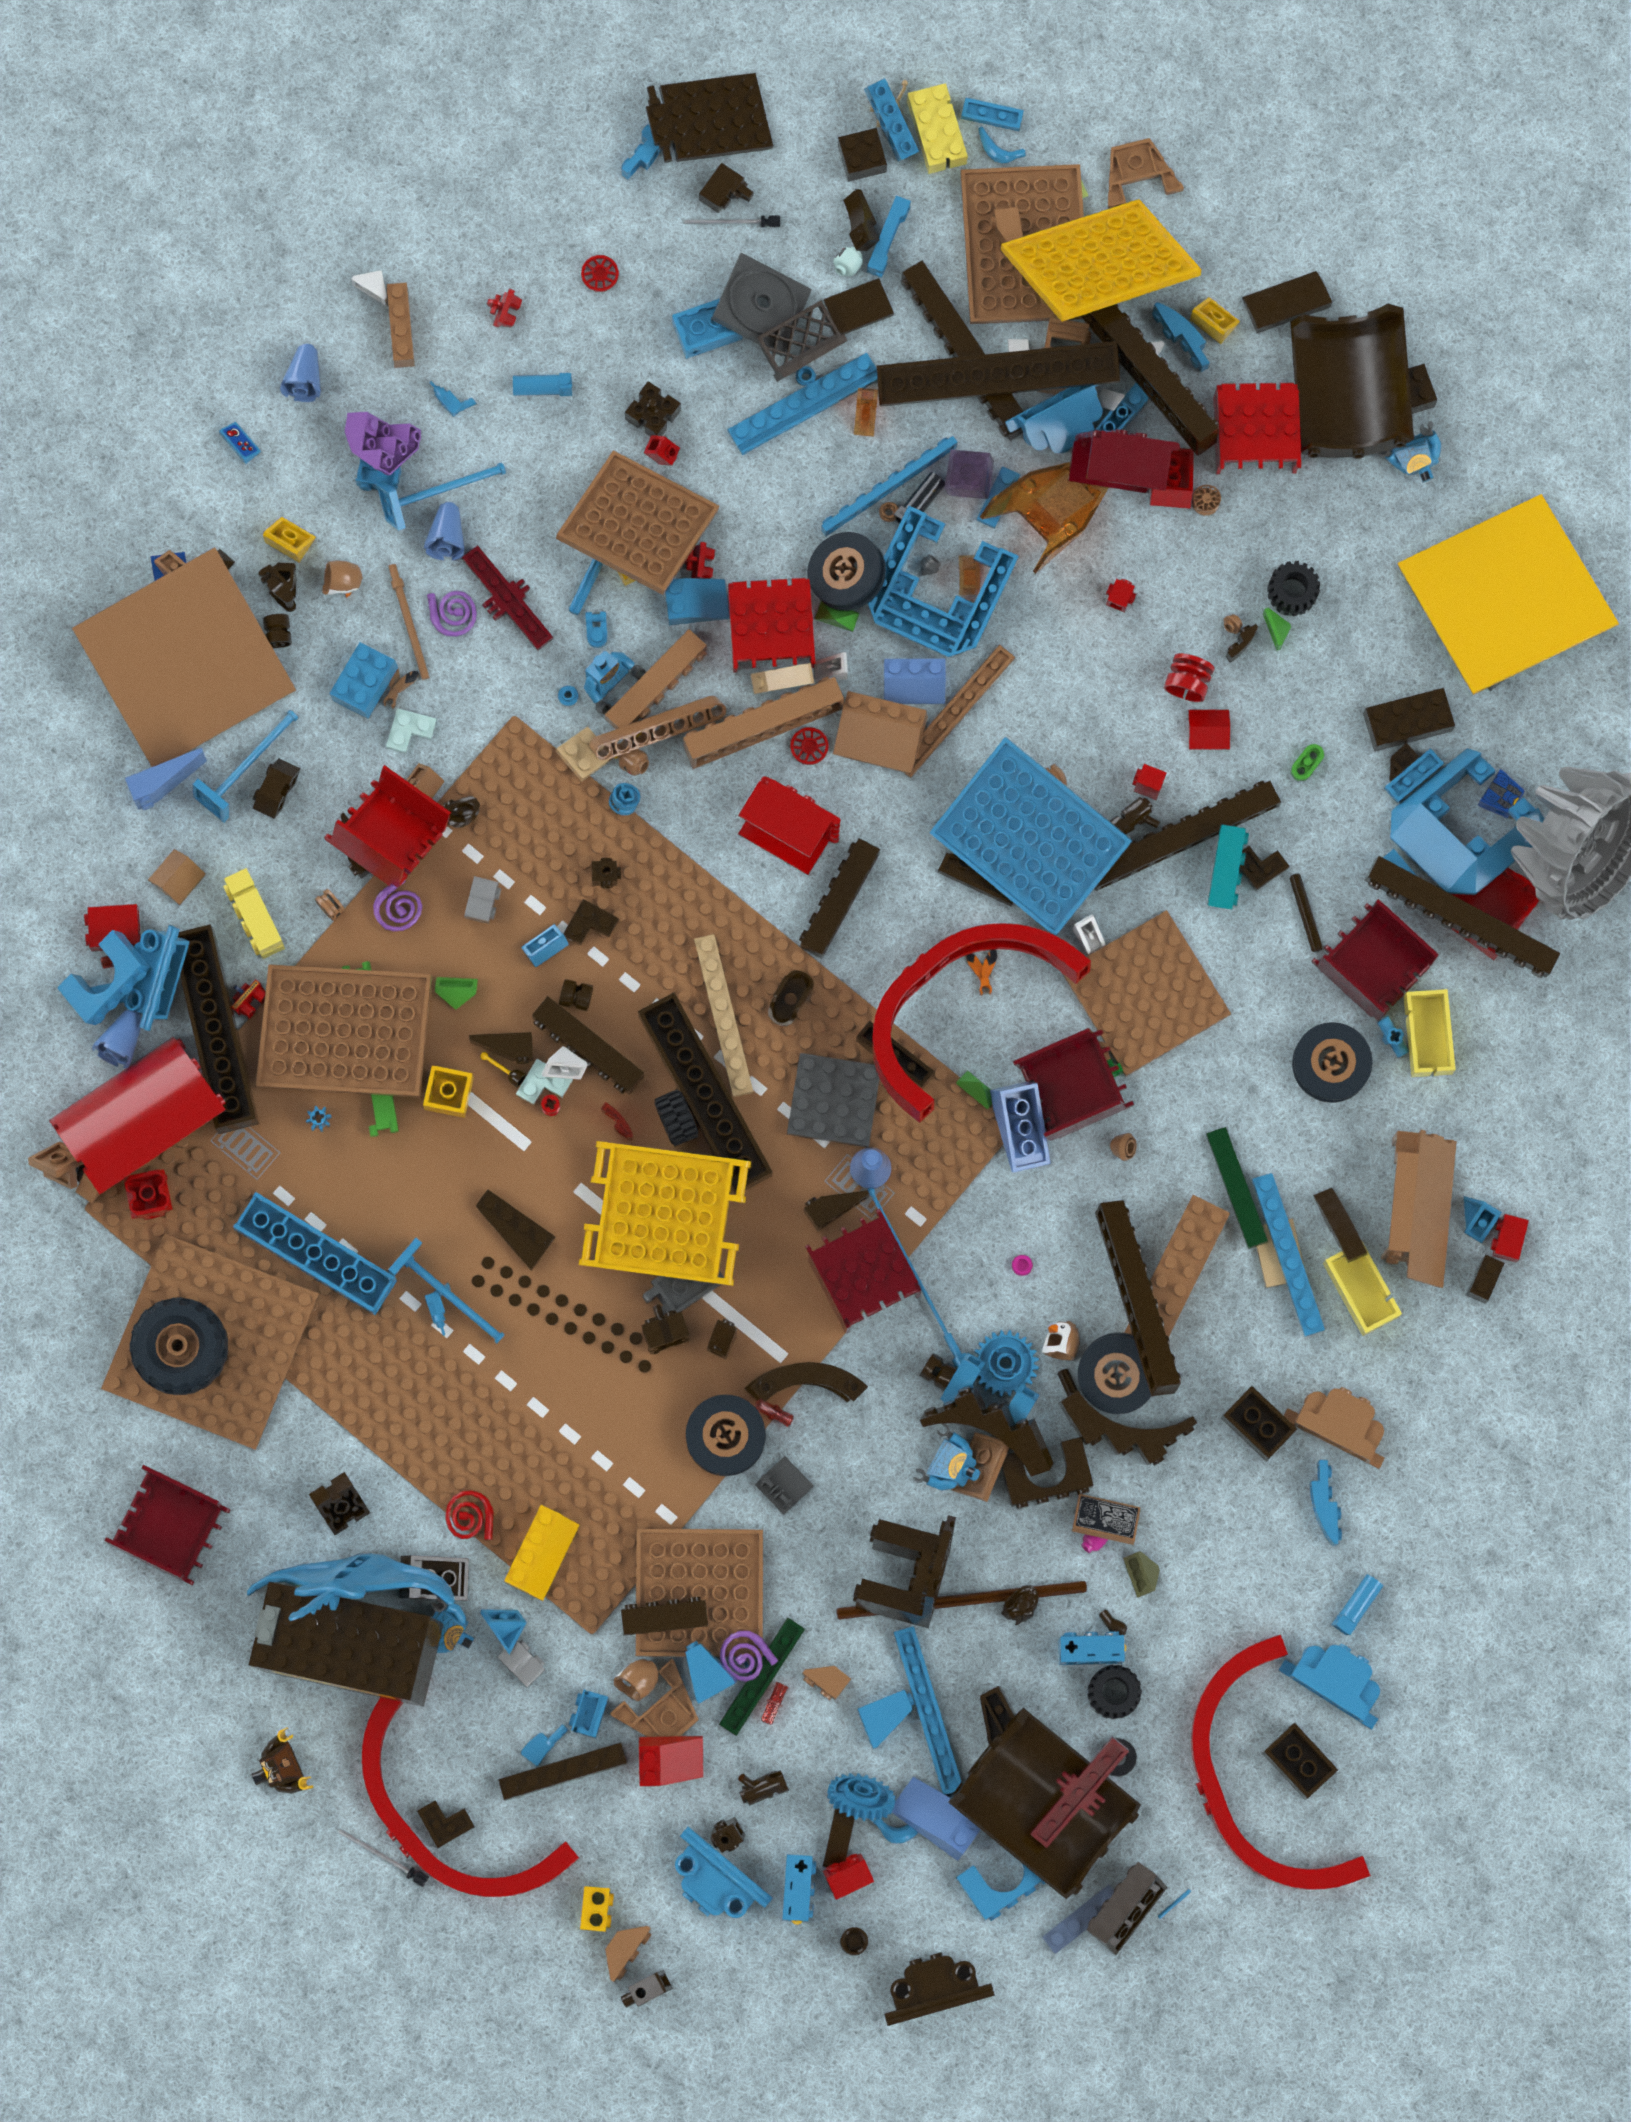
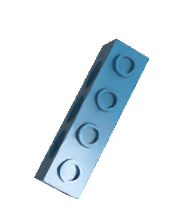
[864,78,919,162]

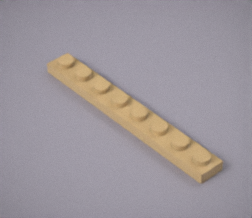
[694,934,753,1098]

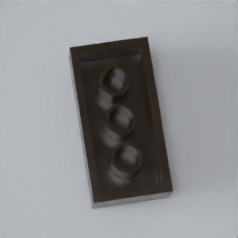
[1363,688,1455,752]

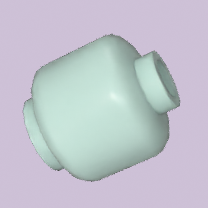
[833,247,863,277]

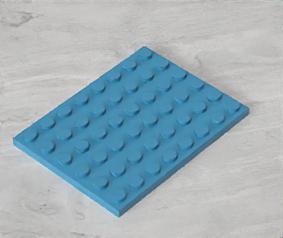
[929,737,1133,936]

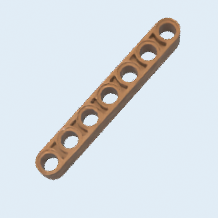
[589,695,726,761]

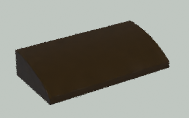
[1242,271,1333,334]

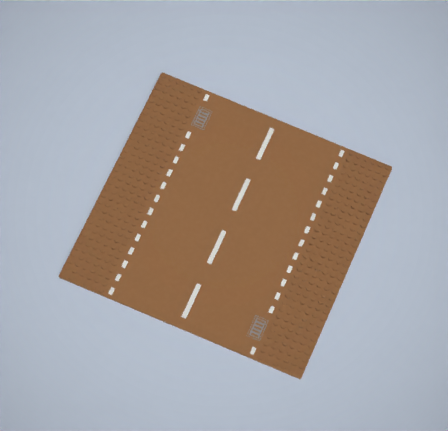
[85,716,1003,1634]

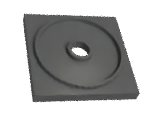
[711,252,812,356]

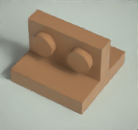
[28,1141,83,1189]

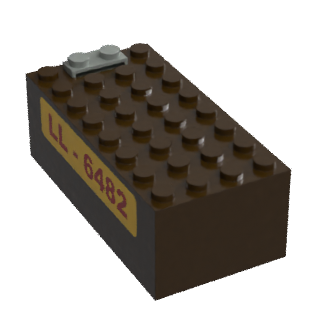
[248,1582,444,1707]

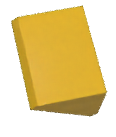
[1190,297,1240,344]
[263,517,316,563]

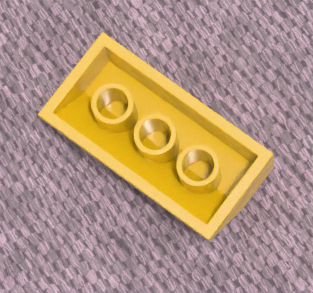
[504,1505,580,1601]

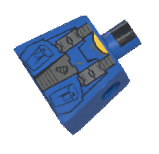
[1478,769,1525,818]

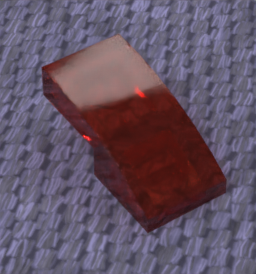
[601,1102,634,1141]

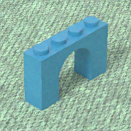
[57,930,151,1025]
[940,1352,1039,1425]
[956,1864,1046,1921]

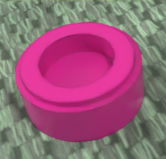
[1012,1255,1033,1276]

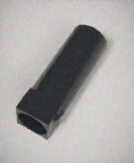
[894,472,946,524]

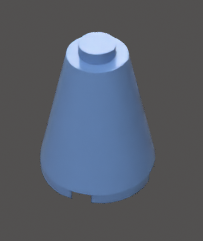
[280,344,321,402]
[424,502,464,561]
[92,1010,142,1068]
[850,1148,891,1189]

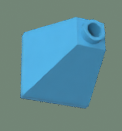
[685,1641,738,1704]

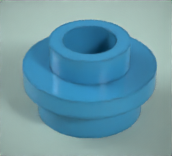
[796,366,816,386]
[558,686,578,706]

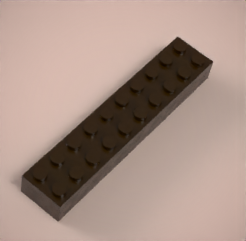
[1081,304,1219,456]
[178,924,259,1134]
[638,992,773,1195]

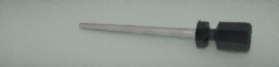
[684,215,780,227]
[338,1829,429,1887]

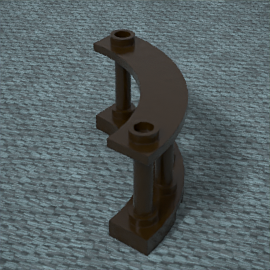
[744,1362,868,1403]

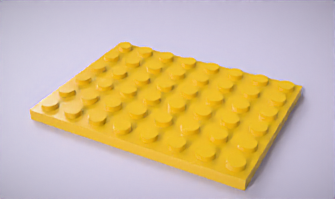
[1001,199,1202,322]

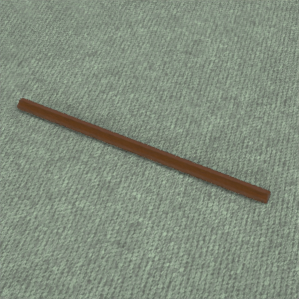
[836,1581,1087,1620]

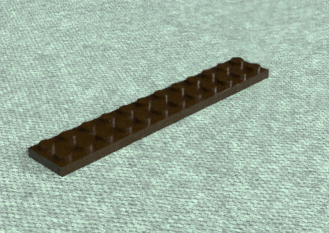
[876,341,1120,407]

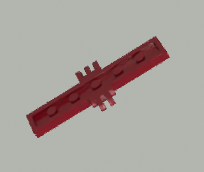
[462,545,553,651]
[1030,1736,1129,1848]

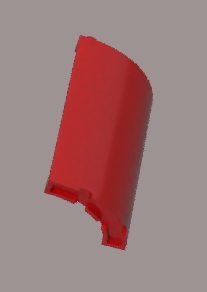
[49,1037,226,1195]

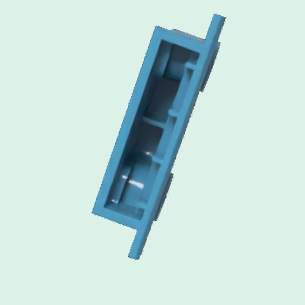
[1005,385,1103,453]
[123,925,190,1031]
[1279,1644,1380,1730]
[675,1827,773,1918]

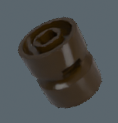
[263,614,292,649]
[559,979,593,1011]
[919,1353,957,1391]
[840,1927,868,1956]

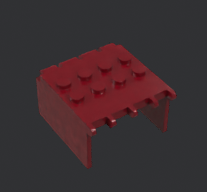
[1068,429,1180,493]
[1311,899,1439,1021]
[1013,1028,1134,1141]
[805,1209,922,1334]
[104,1465,231,1586]

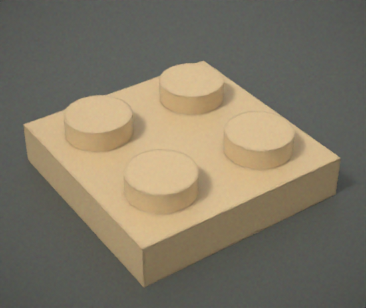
[556,726,613,782]

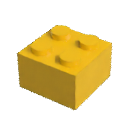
[423,1065,474,1118]

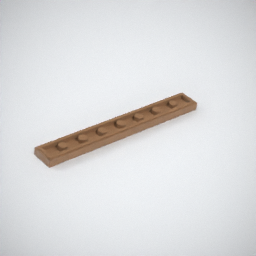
[904,644,1015,778]

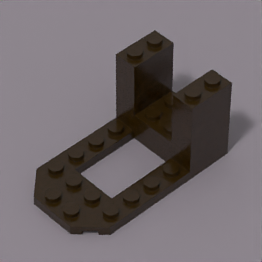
[853,1515,956,1629]

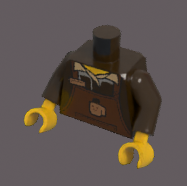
[251,1727,313,1794]

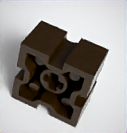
[625,381,681,437]
[642,1304,690,1355]
[309,1472,370,1535]

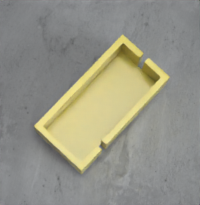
[907,83,968,174]
[223,868,285,959]
[1403,989,1456,1078]
[1323,1242,1402,1336]

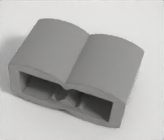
[464,876,502,924]
[497,1640,545,1688]

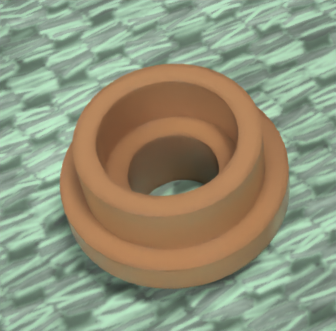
[879,502,899,522]
[1224,614,1243,634]

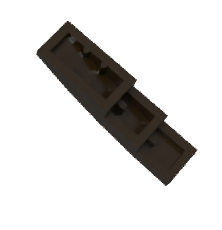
[1313,1188,1367,1263]

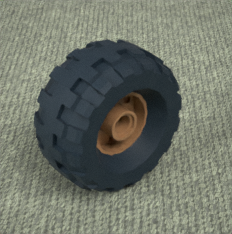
[130,1298,228,1395]

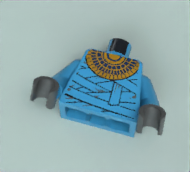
[1378,421,1442,483]
[584,651,646,715]
[913,1424,980,1491]
[432,1597,475,1653]

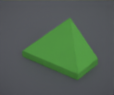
[815,601,859,632]
[1263,608,1291,651]
[435,977,478,1010]
[956,1070,992,1109]

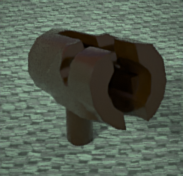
[1110,797,1160,834]
[738,1770,789,1806]

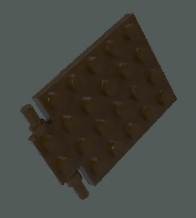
[645,73,773,163]

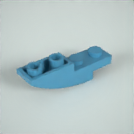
[621,124,661,180]
[1152,302,1210,372]
[1095,383,1149,432]
[1309,1460,1342,1546]

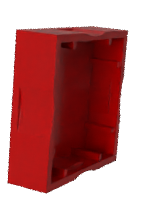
[1452,867,1540,961]

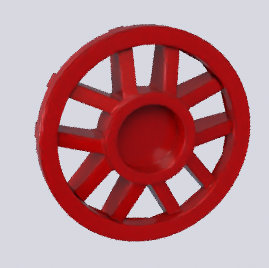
[581,255,619,292]
[790,727,829,765]

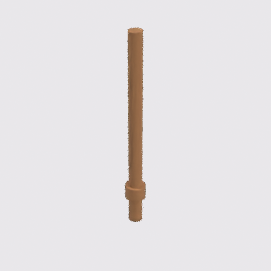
[388,564,430,680]

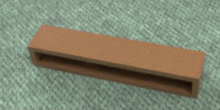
[605,629,707,729]

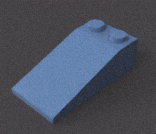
[125,748,207,810]
[990,1082,1051,1172]
[892,1777,981,1861]

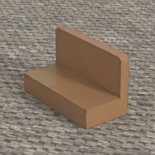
[406,763,444,798]

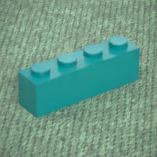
[1207,824,1249,910]

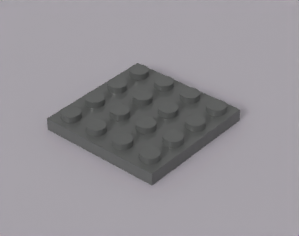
[787,1053,880,1148]

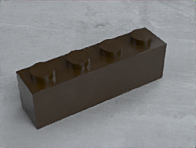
[856,1020,935,1089]
[621,1597,708,1636]

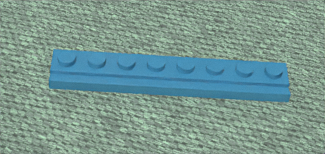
[728,353,878,455]

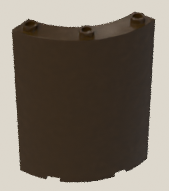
[1290,303,1414,459]
[948,1708,1141,1899]

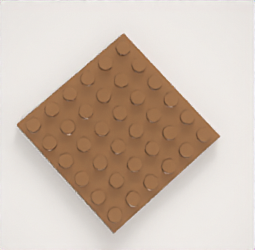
[556,450,720,595]
[1061,910,1231,1076]
[635,1529,763,1657]

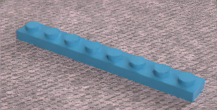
[821,436,958,537]
[1252,1173,1325,1337]
[893,1626,961,1795]

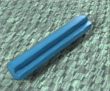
[569,559,603,615]

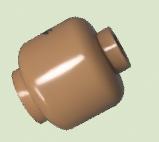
[618,749,649,776]

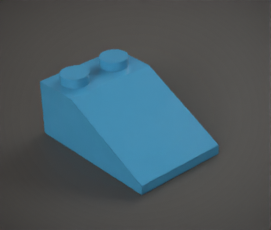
[665,578,730,626]

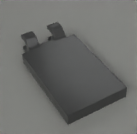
[642,1271,724,1316]

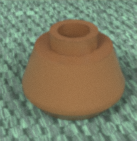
[1110,1133,1137,1161]

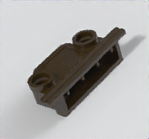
[884,1952,995,2026]

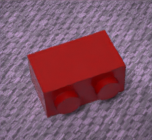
[1132,764,1167,800]
[1490,1214,1529,1263]
[822,1853,875,1900]

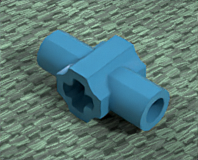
[1377,1016,1409,1058]

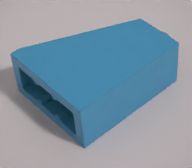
[857,1690,914,1749]

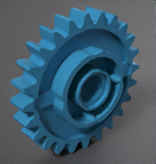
[974,1330,1039,1397]
[827,1773,895,1821]

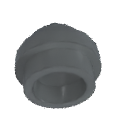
[921,554,941,576]

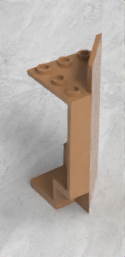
[1381,1129,1457,1288]

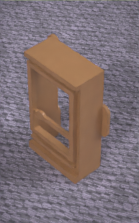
[1037,317,1091,395]

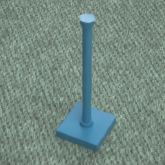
[376,462,506,531]
[192,710,298,823]
[388,1238,505,1344]

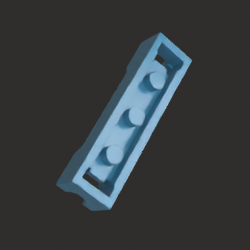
[867,195,911,278]

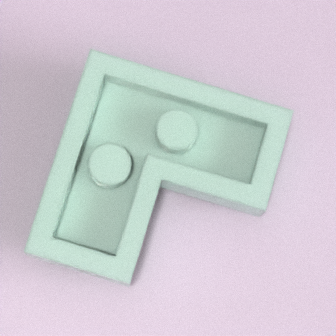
[386,708,437,753]
[516,1059,573,1105]

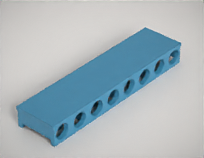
[233,1192,397,1315]

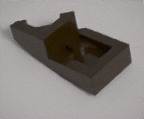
[1389,743,1420,781]

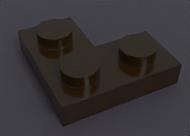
[1239,846,1290,891]
[563,899,619,945]
[417,1800,475,1848]

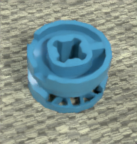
[609,783,641,815]

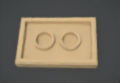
[1256,1218,1306,1288]

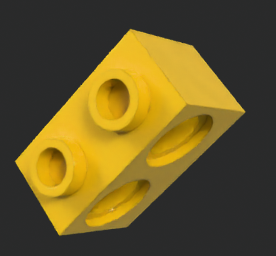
[580,1886,614,1932]

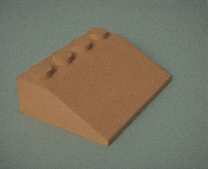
[833,691,928,774]

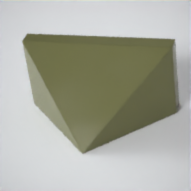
[1123,1551,1160,1598]

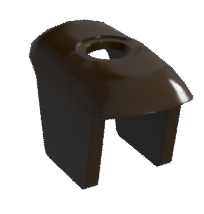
[768,970,814,1026]

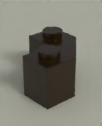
[252,758,301,819]

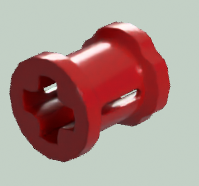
[541,1095,560,1117]

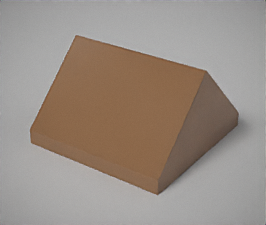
[148,849,206,905]

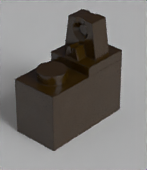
[699,163,754,213]

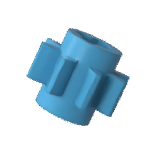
[306,1106,332,1132]

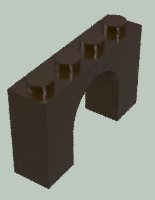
[1001,1437,1094,1509]

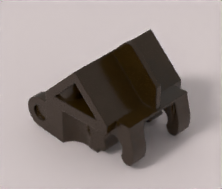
[259,562,297,612]

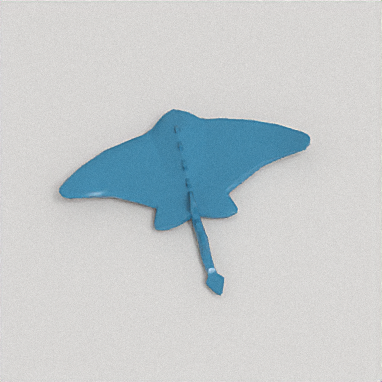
[247,1553,455,1621]

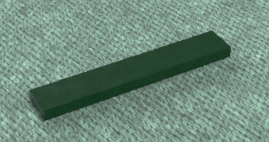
[1206,1127,1268,1249]
[718,1617,805,1736]

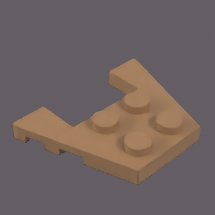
[1108,138,1184,209]
[610,1659,699,1737]

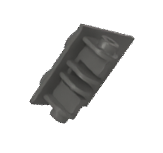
[755,1456,814,1515]

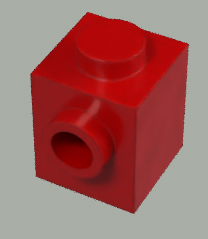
[644,435,680,466]
[1106,578,1137,613]

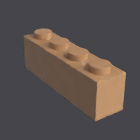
[387,282,415,368]

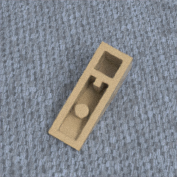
[751,663,814,694]

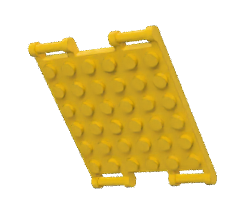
[578,1141,751,1286]

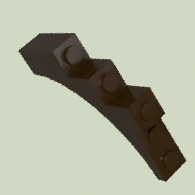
[920,1386,1054,1477]
[1058,1391,1197,1466]

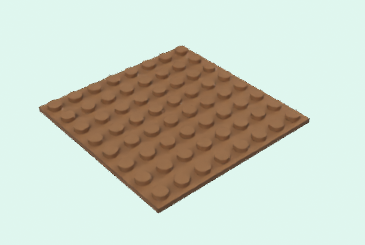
[72,547,296,767]
[101,1234,319,1450]

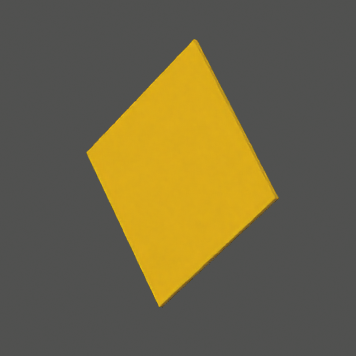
[1397,494,1619,695]

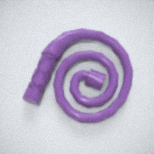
[427,590,477,637]
[373,881,422,931]
[720,1631,778,1682]

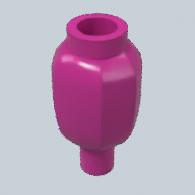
[1081,1534,1108,1553]

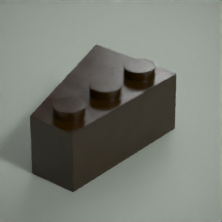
[980,1686,1016,1744]

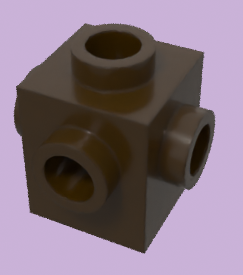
[592,858,621,889]
[710,1817,746,1853]

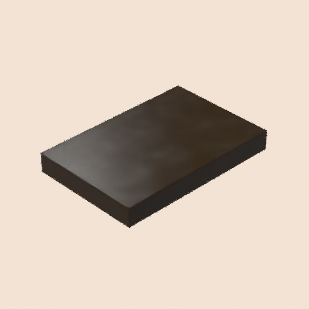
[823,278,894,335]

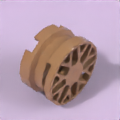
[1192,485,1221,516]
[314,889,346,921]

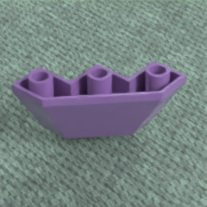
[345,412,421,475]

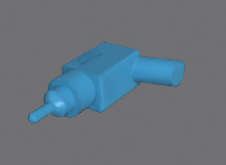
[430,381,477,417]
[425,1283,451,1336]

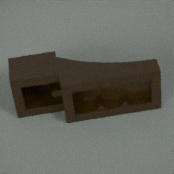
[843,189,880,251]

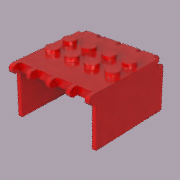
[1213,383,1301,474]
[728,578,816,673]
[324,765,451,888]
[738,776,841,875]

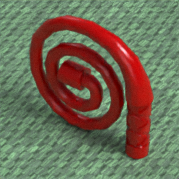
[445,1490,494,1540]

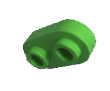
[1291,744,1324,781]

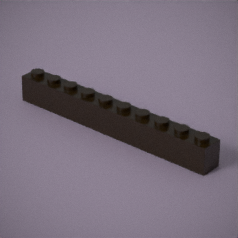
[901,260,1024,440]
[1095,781,1281,891]
[1364,856,1561,978]
[1095,1200,1181,1396]

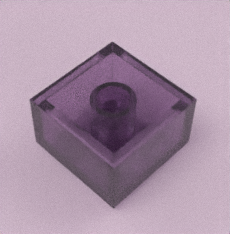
[945,450,994,499]

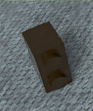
[1466,1255,1505,1304]

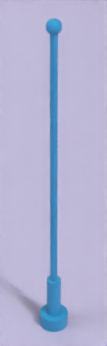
[867,1188,967,1367]

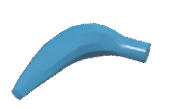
[979,126,1026,164]
[873,1819,919,1844]

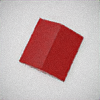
[1188,710,1230,750]

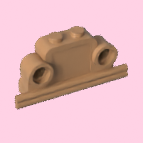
[1284,1387,1385,1469]

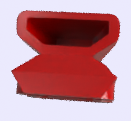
[124,1169,173,1220]

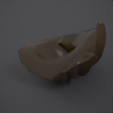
[443,796,480,828]
[1001,1585,1039,1625]

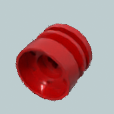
[1163,653,1215,702]

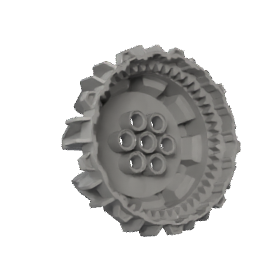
[1511,767,1631,920]

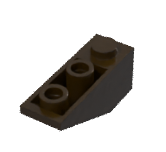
[707,1319,737,1360]

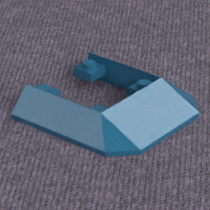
[868,505,1019,657]
[1390,748,1545,895]

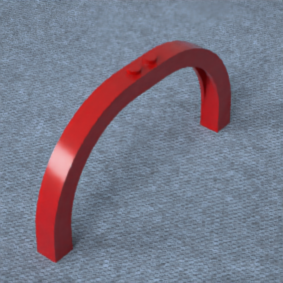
[872,923,1091,1123]
[1191,1634,1371,1890]
[362,1678,580,1897]

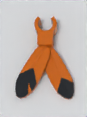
[966,950,997,996]

